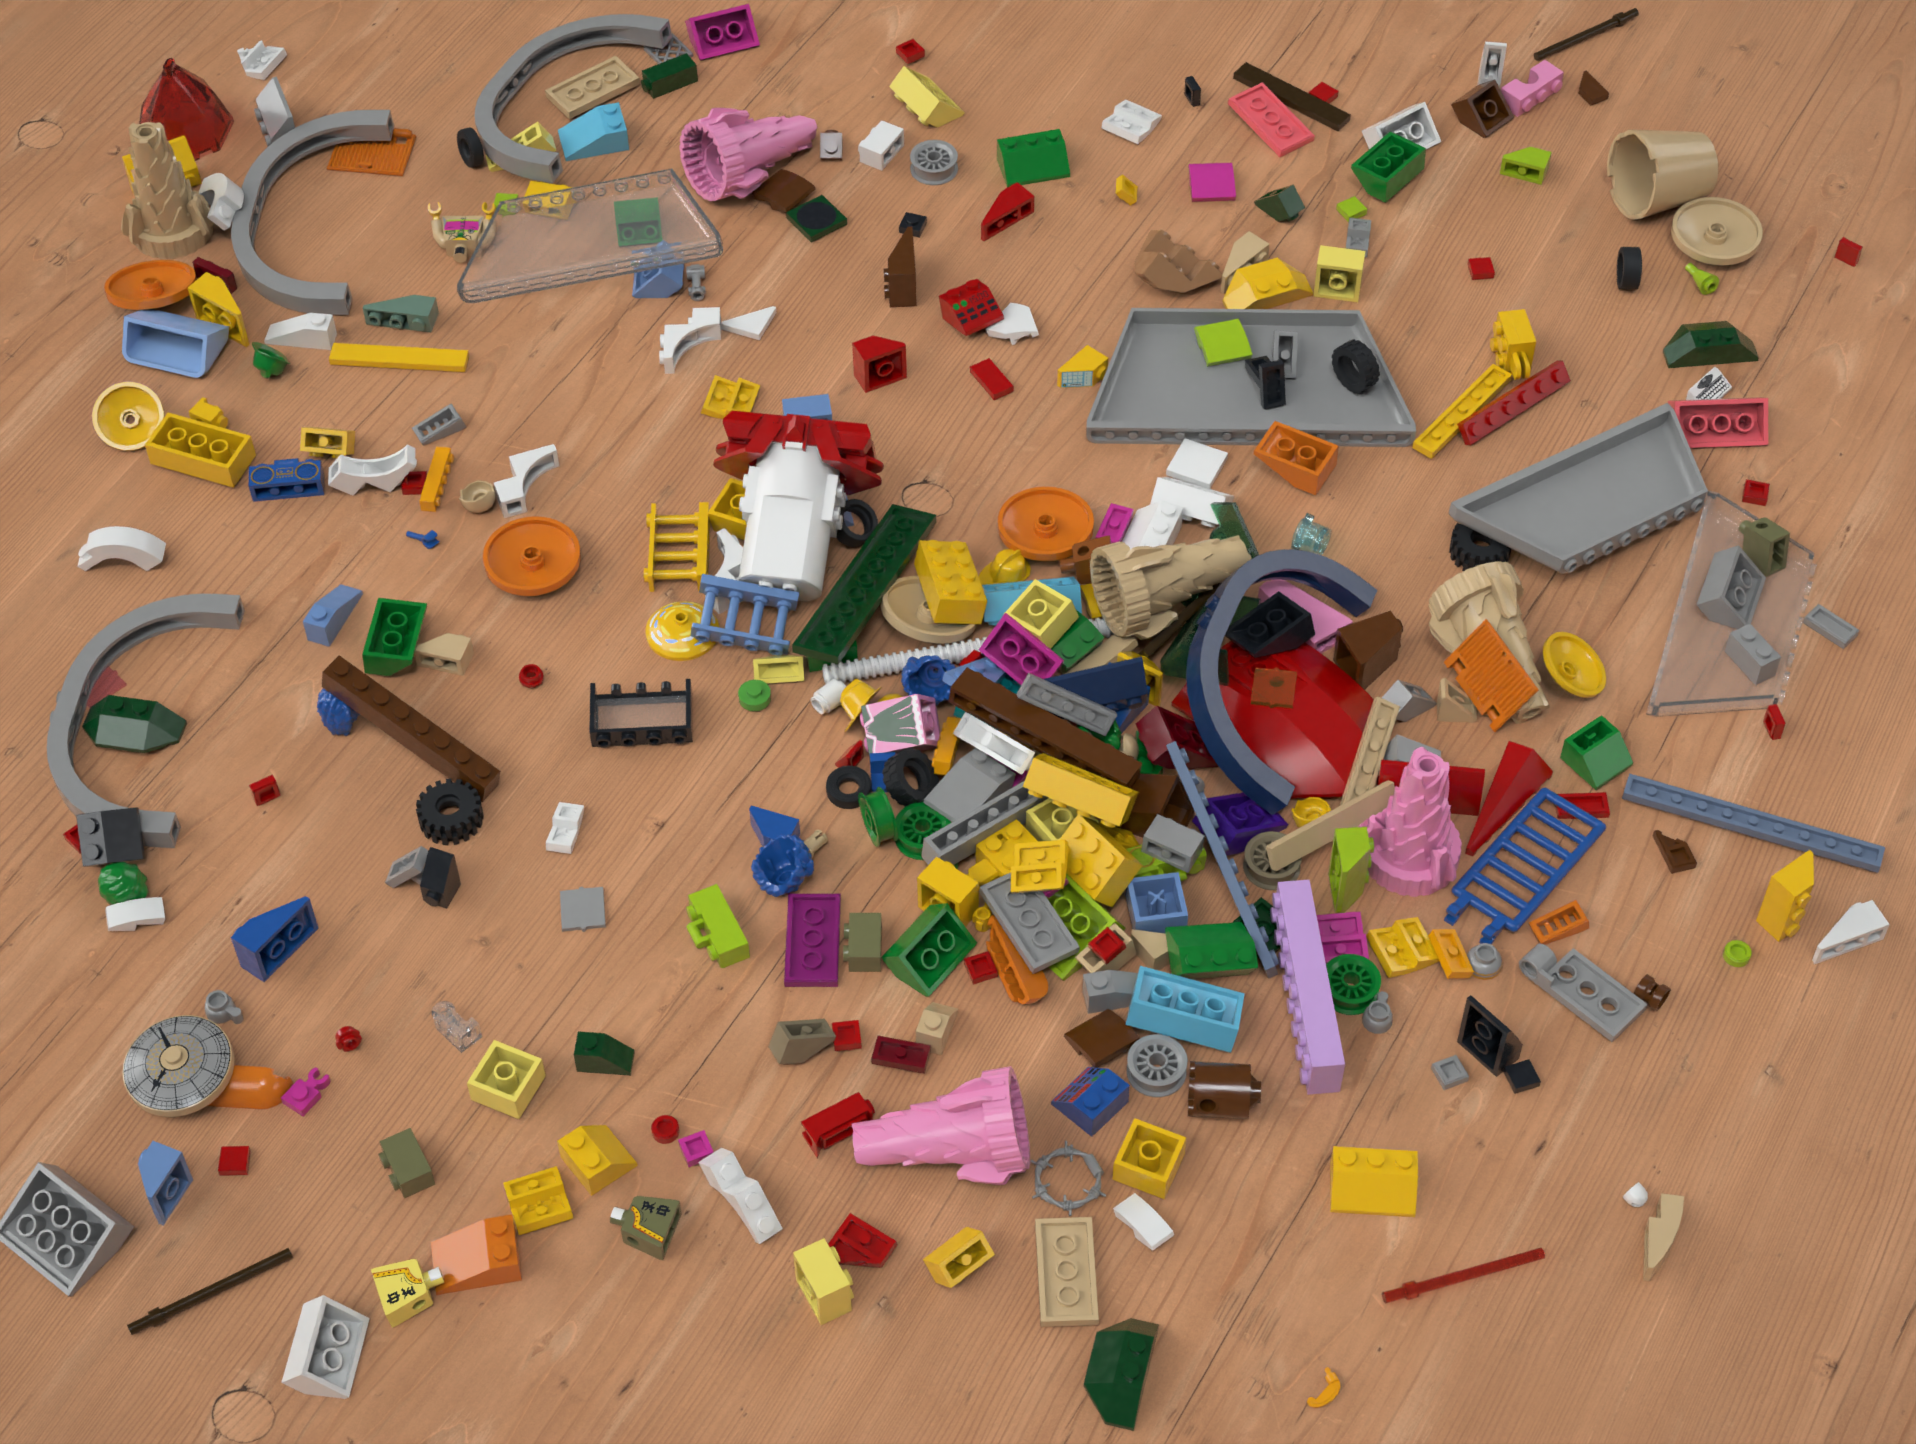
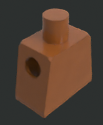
[1060,535,1112,584]

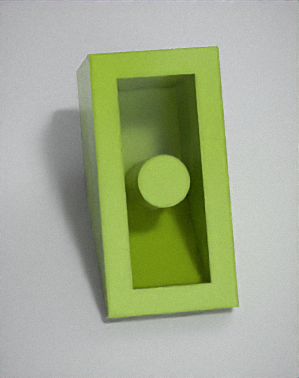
[1500,147,1552,185]

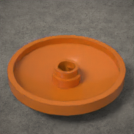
[104,260,197,310]
[998,486,1094,561]
[483,516,581,596]

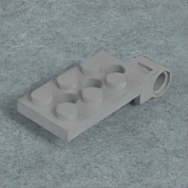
[1519,944,1648,1042]

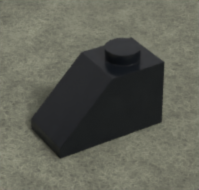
[420,847,461,909]

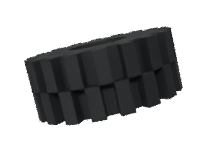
[1449,523,1511,571]
[416,778,484,846]

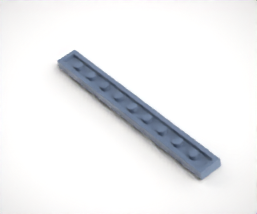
[1166,741,1280,979]
[1622,773,1885,873]

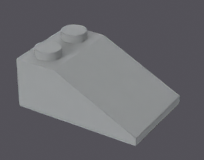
[923,748,1016,822]

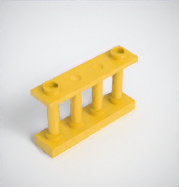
[644,502,710,592]

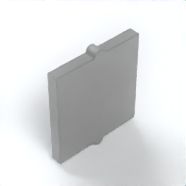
[560,887,606,932]

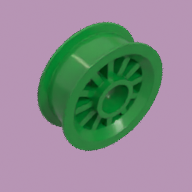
[858,787,898,847]
[895,802,951,860]
[1326,954,1381,1015]

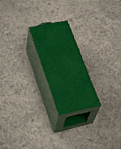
[641,53,698,99]

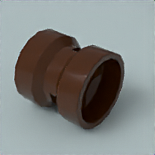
[1633,974,1671,1011]

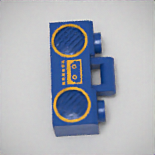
[249,458,324,502]

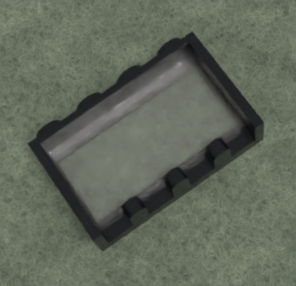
[589,679,693,748]

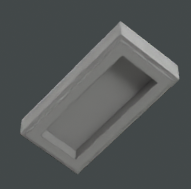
[1803,604,1860,649]

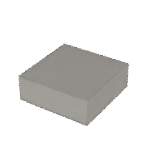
[1431,1055,1469,1090]

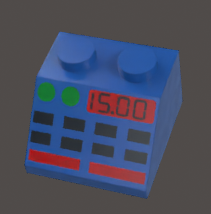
[1051,1067,1130,1137]

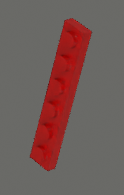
[1457,360,1571,445]

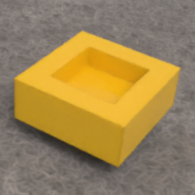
[1115,174,1138,206]

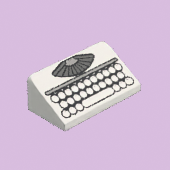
[1686,367,1732,400]

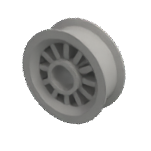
[910,140,958,185]
[1127,1034,1188,1097]

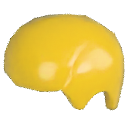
[1291,797,1332,828]

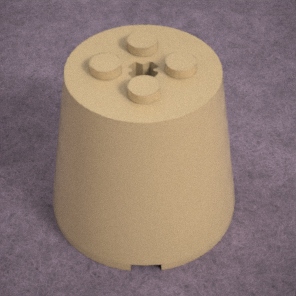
[1607,130,1718,219]

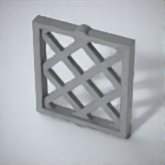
[644,33,693,64]

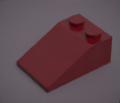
[1135,706,1219,769]

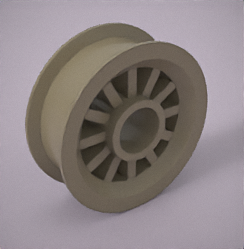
[1243,831,1302,890]

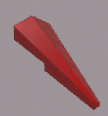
[1465,741,1553,856]

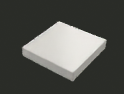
[1166,438,1228,489]

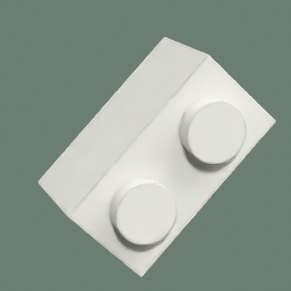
[858,120,904,171]

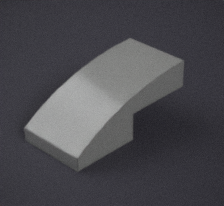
[1346,218,1371,257]

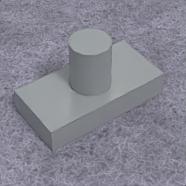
[385,846,428,888]

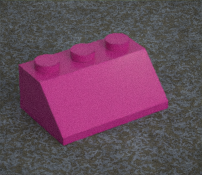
[685,4,760,60]
[979,613,1064,685]

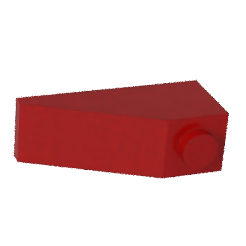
[981,182,1035,241]

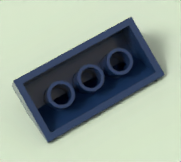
[1044,657,1148,722]

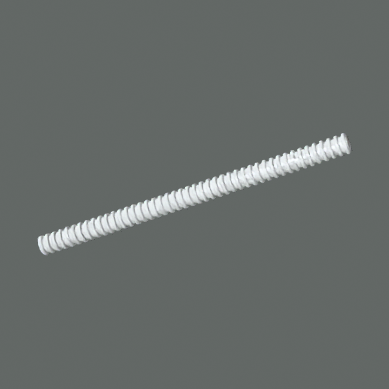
[822,617,1115,684]

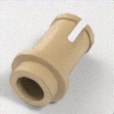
[804,829,828,858]

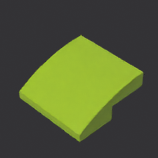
[1194,319,1253,367]

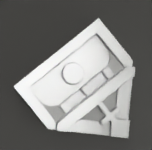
[237,41,287,80]
[986,302,1039,345]

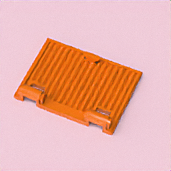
[327,128,417,176]
[1444,619,1539,732]

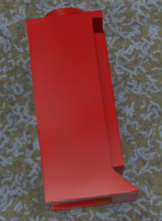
[801,1092,875,1159]

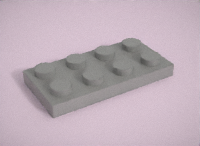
[979,873,1080,974]

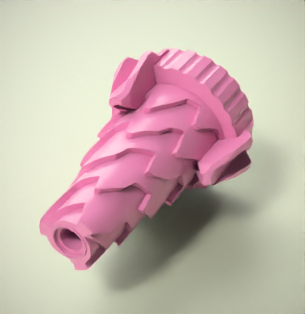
[679,108,817,201]
[1358,747,1462,897]
[852,1066,1030,1185]

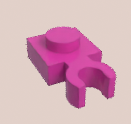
[281,1067,331,1117]

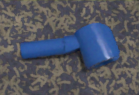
[406,530,440,549]

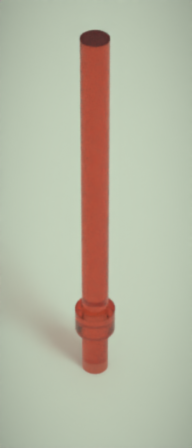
[1382,1248,1545,1304]

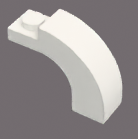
[199,173,244,230]
[77,526,166,571]

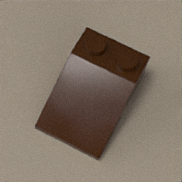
[884,226,917,308]

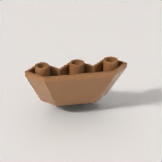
[1135,230,1222,293]

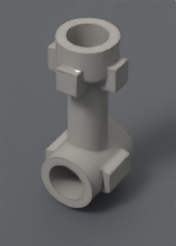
[686,264,706,301]

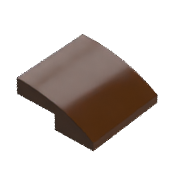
[752,169,816,212]
[1064,1009,1140,1068]

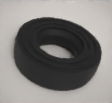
[457,127,484,167]
[826,766,872,809]

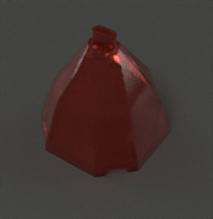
[139,58,234,161]

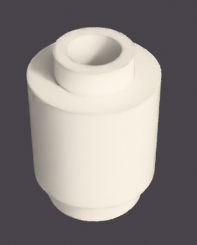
[810,679,846,714]

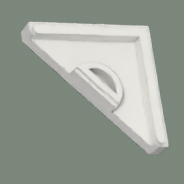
[721,306,777,340]

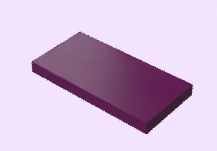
[784,894,841,987]

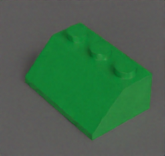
[997,129,1070,187]
[1351,131,1426,203]
[362,598,427,676]
[881,903,977,997]
[1165,922,1258,979]

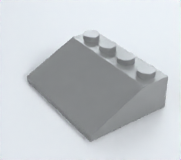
[0,1162,134,1297]

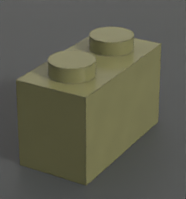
[843,913,882,972]
[378,1128,436,1199]

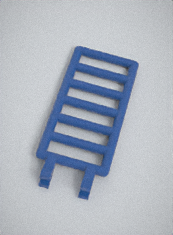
[1444,788,1606,945]

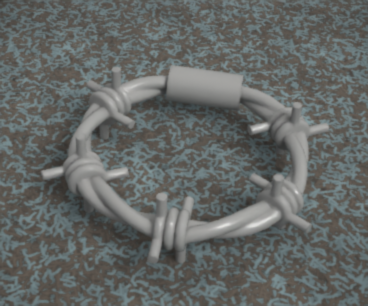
[1030,1141,1106,1216]

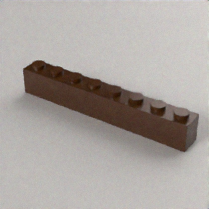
[322,655,501,802]
[949,667,1142,789]

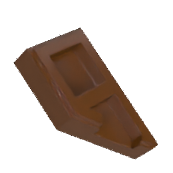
[1578,70,1609,106]
[1653,830,1697,874]

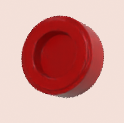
[651,1115,680,1144]

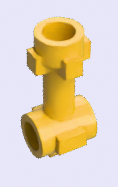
[972,902,992,932]

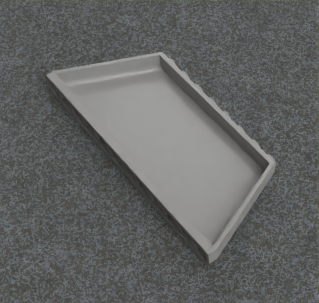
[1449,403,1708,574]

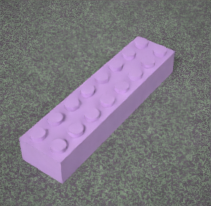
[1270,879,1345,1095]

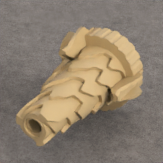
[121,122,215,259]
[1090,535,1252,640]
[1428,561,1550,724]

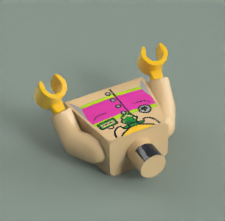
[428,202,497,263]

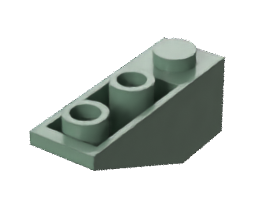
[363,295,439,333]

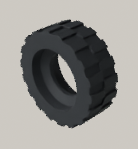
[1331,339,1380,393]
[882,748,939,807]

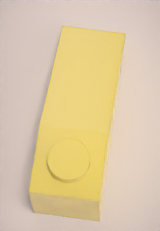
[485,122,557,172]

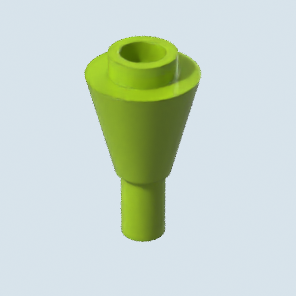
[1685,263,1719,295]

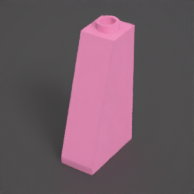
[1257,579,1353,654]

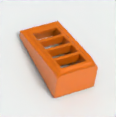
[1529,900,1590,945]

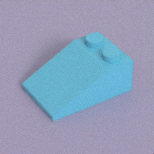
[558,102,629,161]

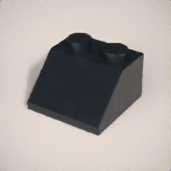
[76,807,145,867]

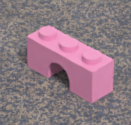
[1501,60,1564,117]

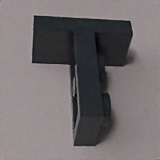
[1245,356,1286,409]

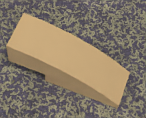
[1643,1193,1684,1281]

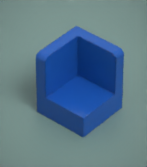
[870,752,895,792]

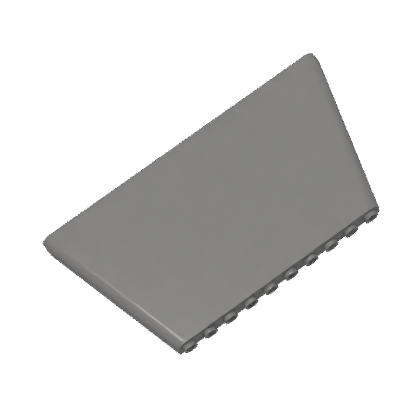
[1086,308,1416,447]

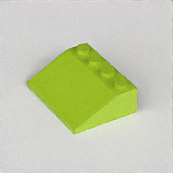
[1046,873,1126,981]

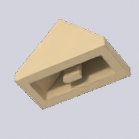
[1437,678,1477,723]
[1131,929,1170,971]

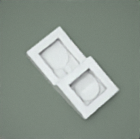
[546,802,584,854]
[105,897,165,931]
[1113,1193,1174,1251]

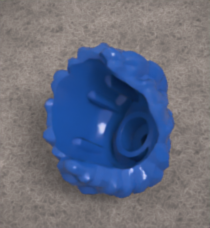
[901,655,956,706]
[317,688,360,736]
[751,834,814,897]

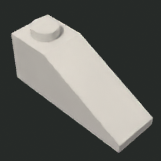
[1478,42,1507,88]
[264,313,337,350]
[1812,900,1890,964]

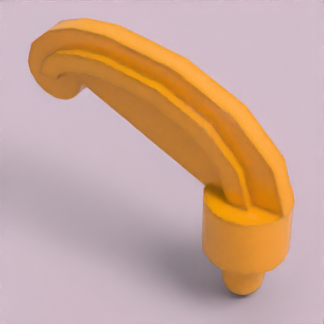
[1307,1367,1341,1408]

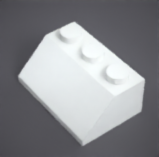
[1362,102,1441,149]
[1150,477,1234,528]
[1122,501,1183,549]
[281,1295,370,1399]

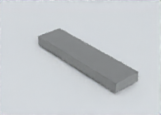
[1016,673,1117,736]

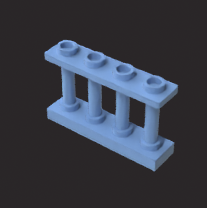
[690,574,799,656]

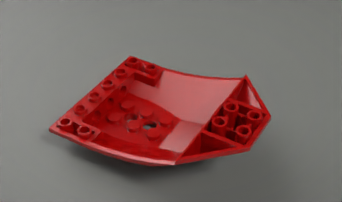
[1171,641,1384,798]

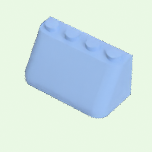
[122,309,229,378]

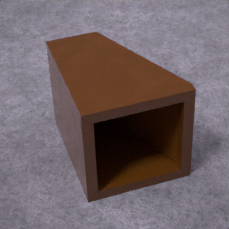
[1333,610,1403,690]
[1115,774,1194,838]

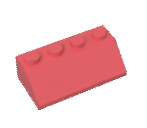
[1668,397,1768,448]

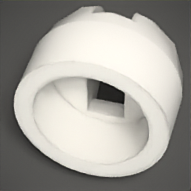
[1623,1182,1648,1207]

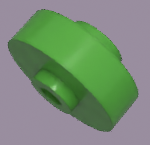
[738,680,771,711]

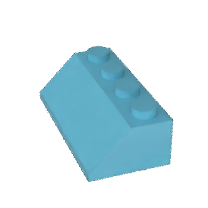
[982,576,1082,625]
[1125,966,1245,1053]

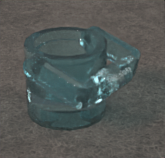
[1290,513,1332,555]

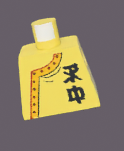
[371,1259,445,1328]

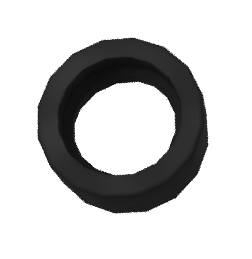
[1616,247,1642,289]
[836,499,878,548]

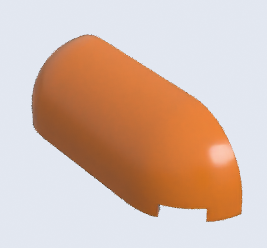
[986,915,1048,1005]
[207,1065,293,1109]

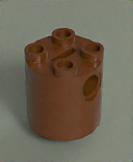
[1188,1061,1261,1119]

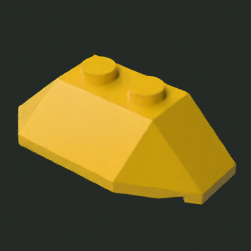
[1222,257,1314,309]

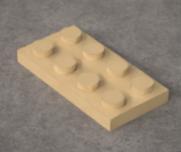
[545,56,640,119]
[1035,1217,1099,1327]

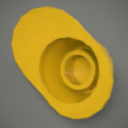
[979,549,1031,585]
[840,679,882,732]

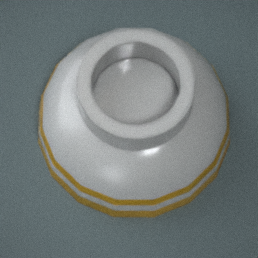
[1466,943,1503,980]

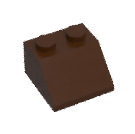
[1451,79,1514,138]

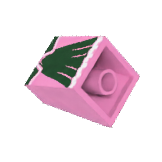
[860,694,940,756]

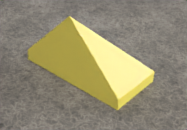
[753,655,804,683]

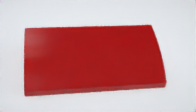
[1377,760,1485,816]

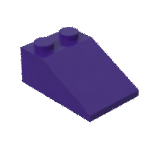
[1192,792,1289,856]

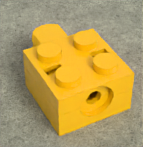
[1490,309,1536,380]
[968,819,1038,888]

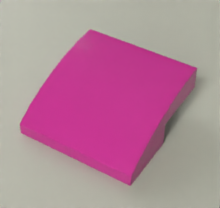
[1188,163,1236,202]
[1316,911,1369,964]

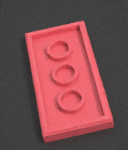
[1228,82,1315,157]

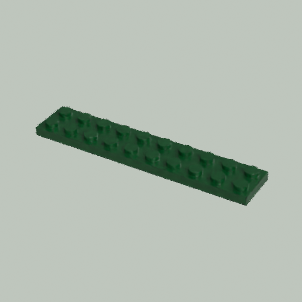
[792,504,936,664]

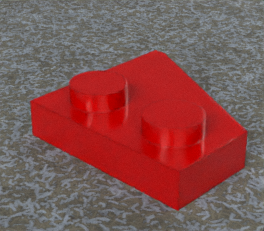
[828,1213,898,1268]

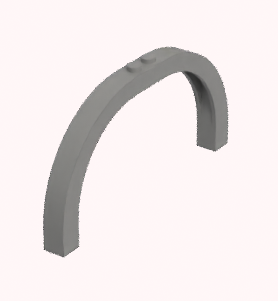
[474,14,672,183]
[231,110,394,315]
[47,594,245,848]

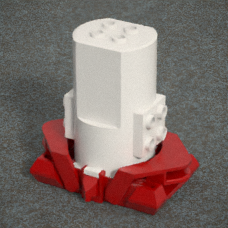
[713,410,884,601]

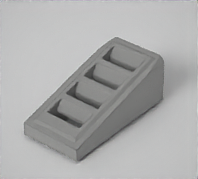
[412,403,466,446]

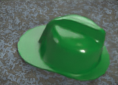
[252,342,290,379]

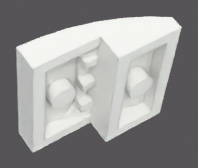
[1101,100,1162,144]

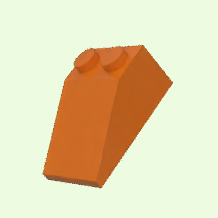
[1253,421,1339,495]
[431,1214,522,1295]

